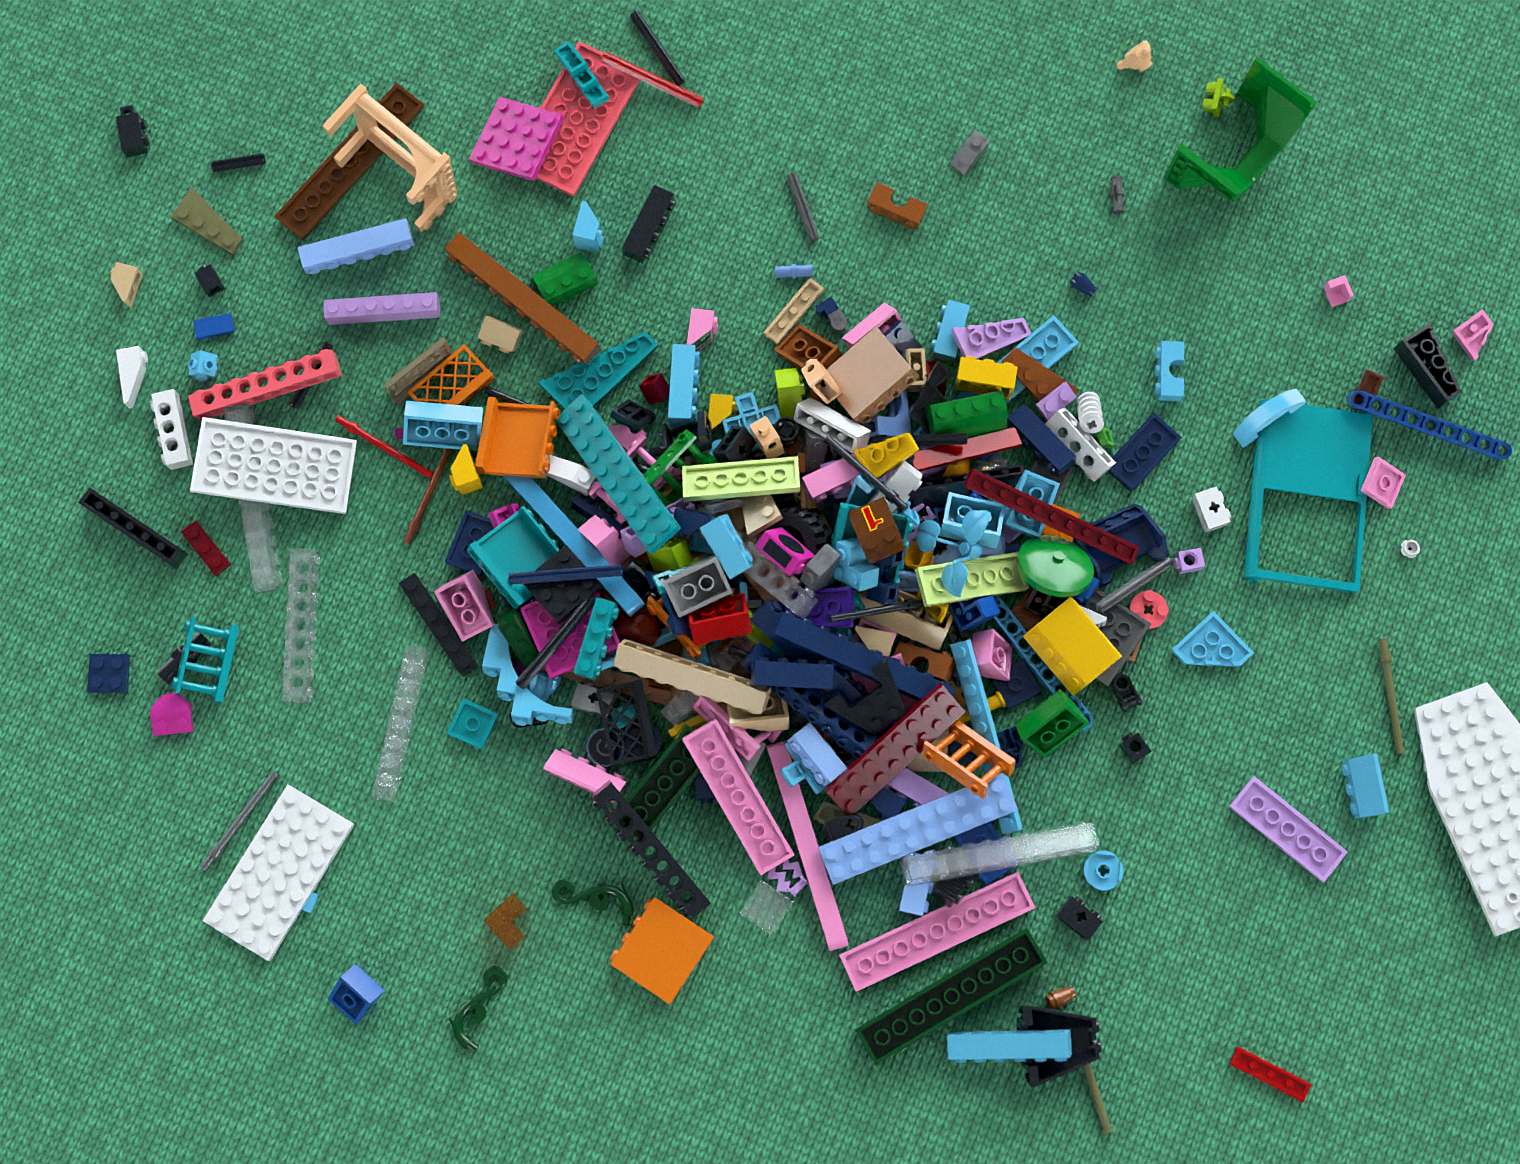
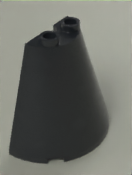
[1016,1005,1102,1087]

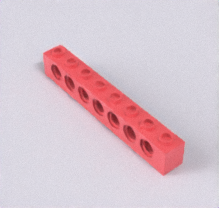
[188,349,342,421]

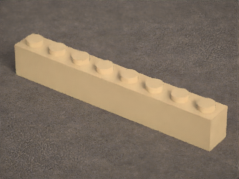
[613,639,771,714]

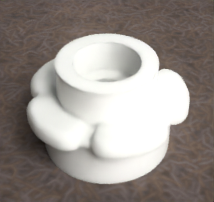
[1401,540,1420,558]

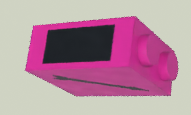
[755,527,815,576]

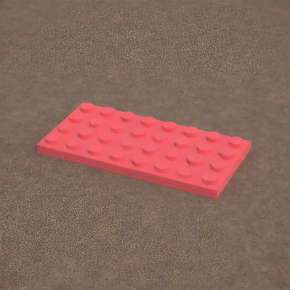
[536,41,640,197]

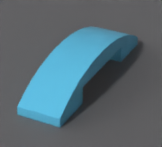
[1233,389,1307,448]

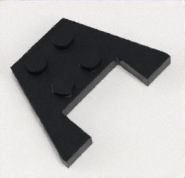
[908,361,950,435]
[824,658,906,736]

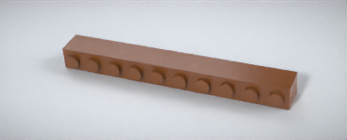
[444,232,601,366]

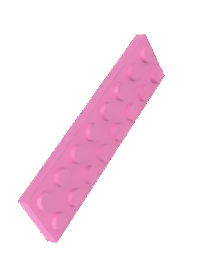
[681,718,794,875]

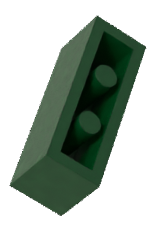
[498,608,539,668]

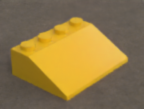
[1023,597,1122,696]

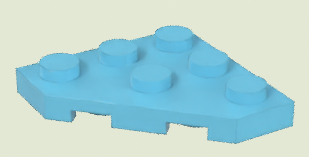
[1171,611,1254,667]

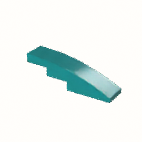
[554,41,610,109]

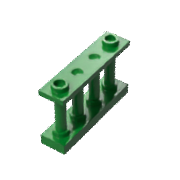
[643,429,719,507]

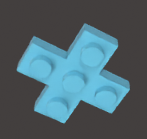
[722,392,781,452]
[780,741,836,795]

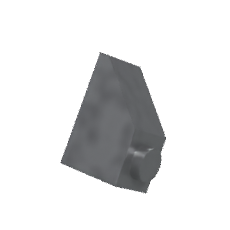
[950,130,990,176]
[800,544,842,592]

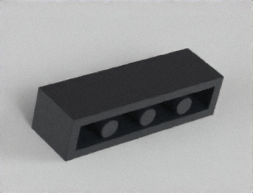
[622,185,676,264]

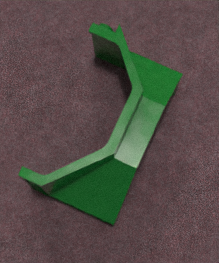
[1163,57,1316,202]

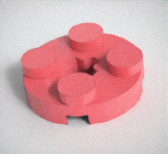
[1129,590,1169,629]

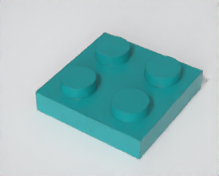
[446,698,499,750]

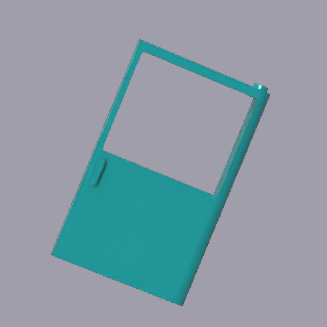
[1244,399,1373,593]

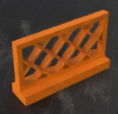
[407,344,495,406]

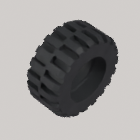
[761,506,832,580]

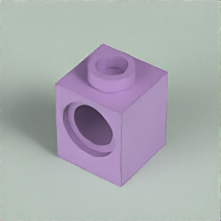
[1173,548,1205,574]

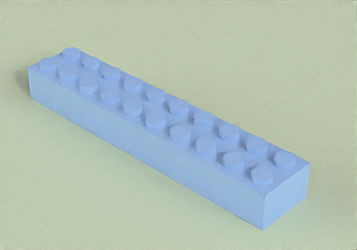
[818,773,1018,885]

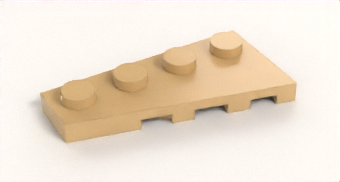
[740,459,783,538]

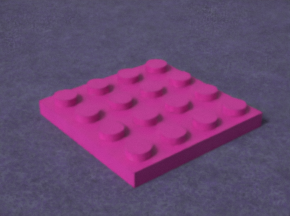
[469,97,564,181]
[520,592,620,679]

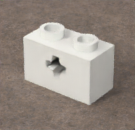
[1192,486,1231,533]

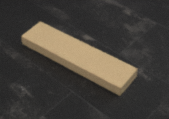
[763,278,824,346]

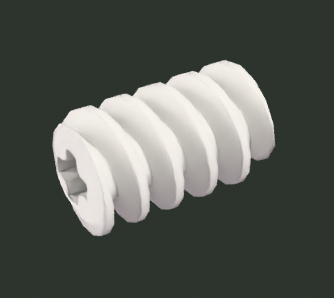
[1076,392,1104,433]

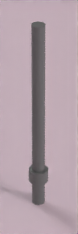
[200,770,279,871]

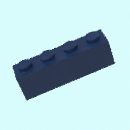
[1007,403,1076,477]
[751,657,834,689]

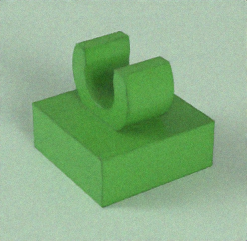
[1091,427,1114,448]

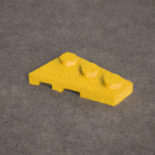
[853,433,919,479]

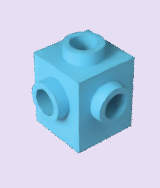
[188,350,217,381]

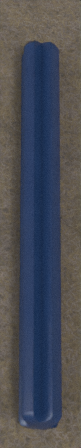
[508,565,624,585]

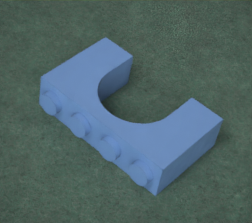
[864,389,911,440]

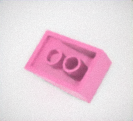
[434,570,494,642]

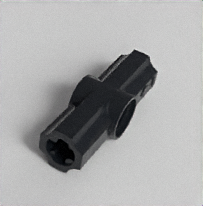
[156,633,211,684]

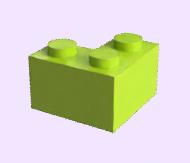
[775,368,805,419]
[646,535,693,572]

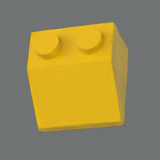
[449,444,483,495]

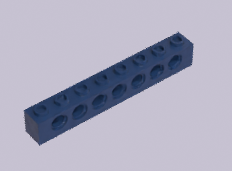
[740,641,879,759]

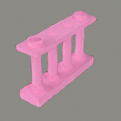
[588,438,676,527]
[693,695,783,762]

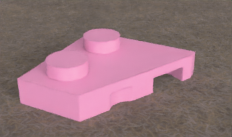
[1451,310,1494,361]

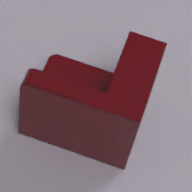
[639,373,670,404]

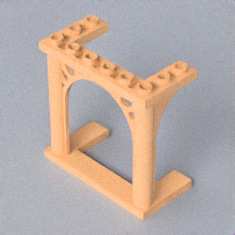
[323,84,457,233]

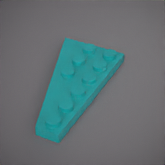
[538,332,659,410]

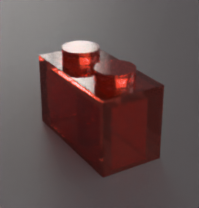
[614,614,662,646]

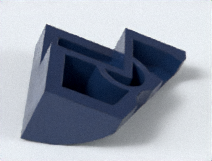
[996,726,1023,769]

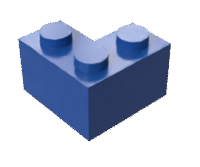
[948,595,1001,632]

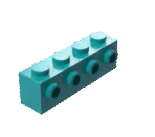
[573,597,619,680]

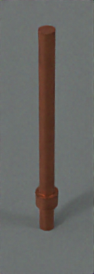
[403,448,453,545]

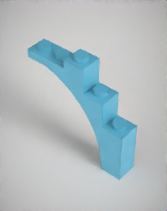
[482,624,573,726]

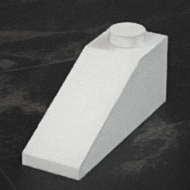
[116,346,148,409]
[546,455,597,496]

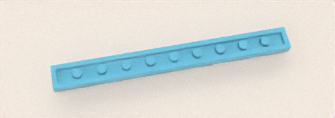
[950,639,1023,834]

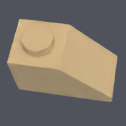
[110,262,143,308]
[853,626,894,657]

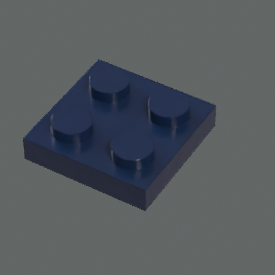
[87,654,131,693]

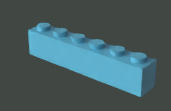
[947,1030,1072,1063]

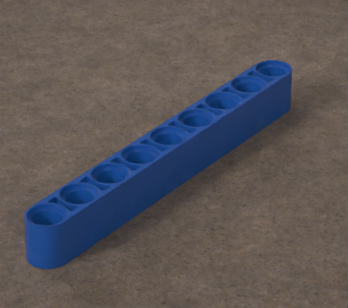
[1346,391,1512,459]

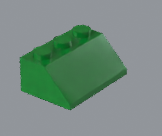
[531,252,598,306]
[1015,690,1090,758]

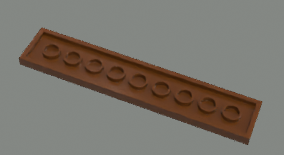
[274,82,425,241]

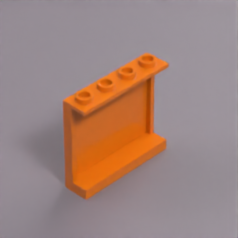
[475,397,560,479]
[610,897,714,1004]

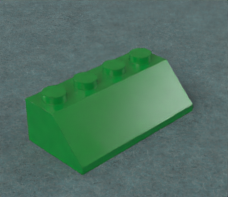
[925,390,1007,438]

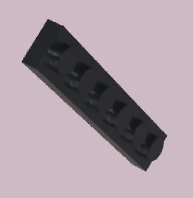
[399,573,479,677]

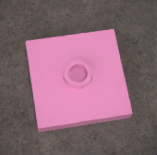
[1361,457,1406,509]

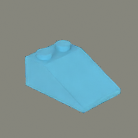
[1002,470,1060,538]

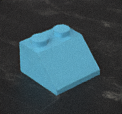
[573,201,604,253]

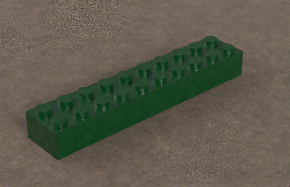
[854,928,1048,1065]

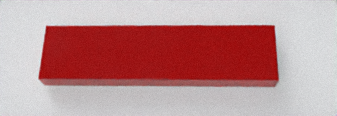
[1229,1046,1312,1103]

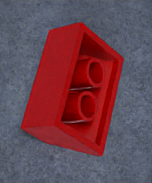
[688,593,752,644]

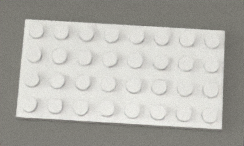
[190,417,357,514]
[203,785,355,961]

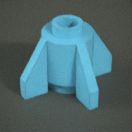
[528,671,562,701]

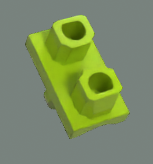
[1202,78,1235,117]

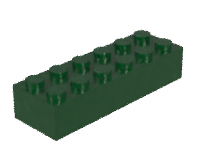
[619,723,700,839]

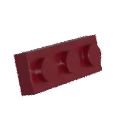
[181,520,231,576]

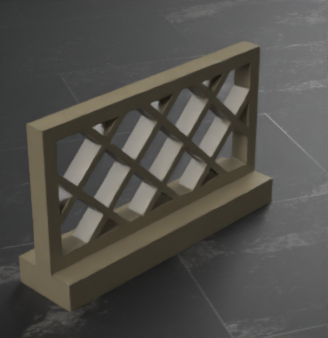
[384,337,456,406]

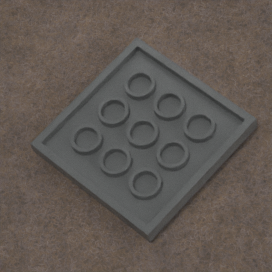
[1077,589,1151,687]

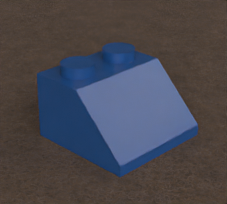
[327,964,385,1025]

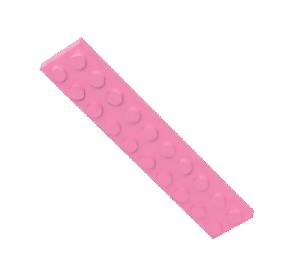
[839,872,1035,992]

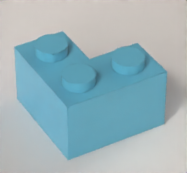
[834,537,879,591]

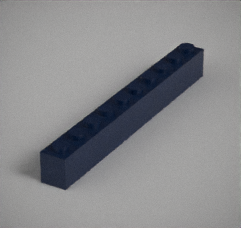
[750,598,898,738]
[769,610,956,702]

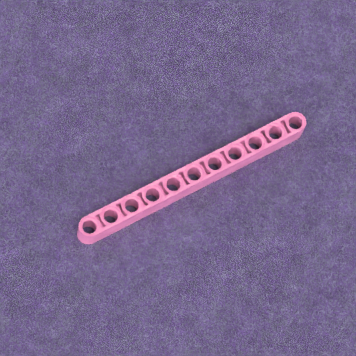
[766,740,849,951]

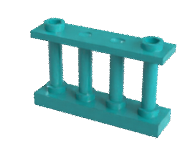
[171,616,239,703]

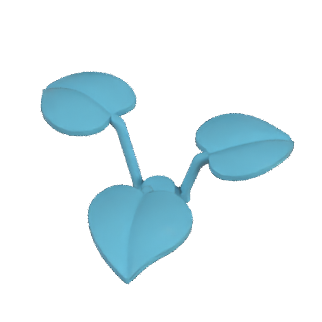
[916,510,991,598]

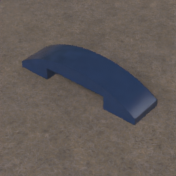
[645,571,691,635]

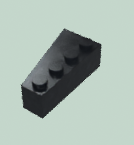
[1393,322,1461,409]

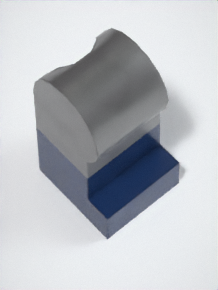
[815,297,847,334]

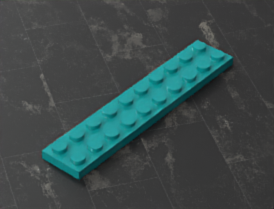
[556,394,681,554]

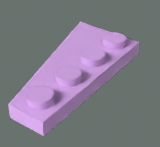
[950,318,1032,359]

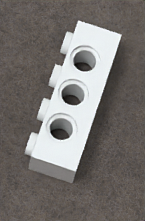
[150,389,193,470]
[1045,407,1116,481]

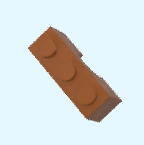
[867,182,928,230]
[894,641,956,682]

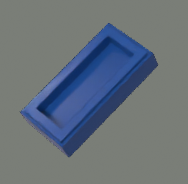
[194,313,235,340]

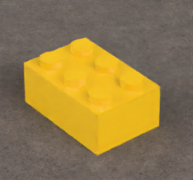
[954,356,1018,399]

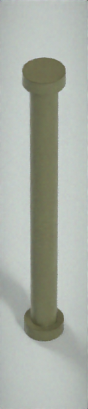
[1083,1063,1114,1134]

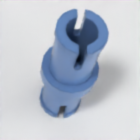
[775,264,813,279]

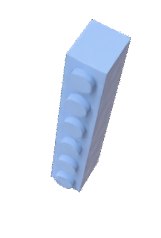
[298,218,414,274]

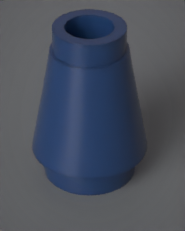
[1069,271,1097,297]

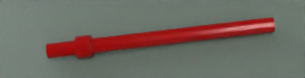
[335,415,434,479]

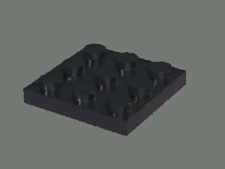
[523,545,603,624]

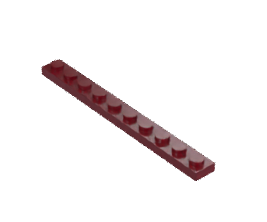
[963,469,1140,565]

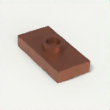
[1353,369,1384,405]

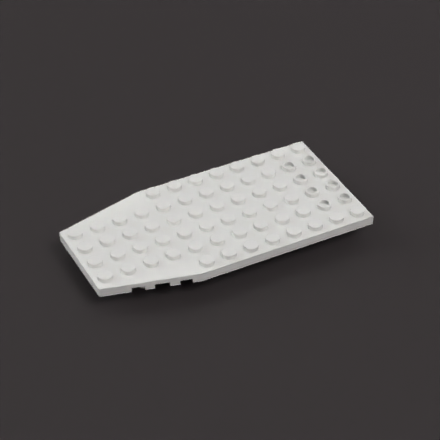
[1414,682,1520,936]

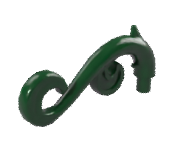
[552,879,633,926]
[449,966,507,1053]

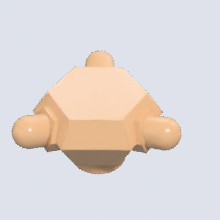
[1117,41,1152,72]

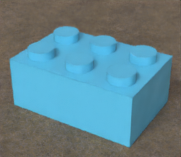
[939,492,1006,549]

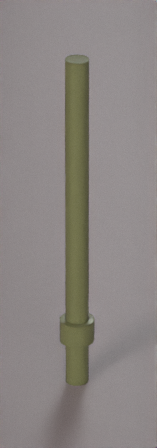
[1379,638,1404,754]

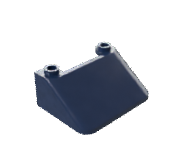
[1074,504,1169,588]

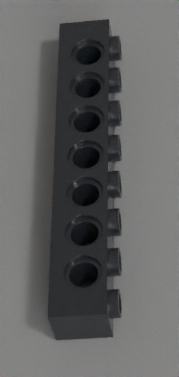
[591,780,711,919]

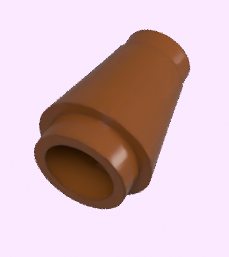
[1045,986,1076,1011]

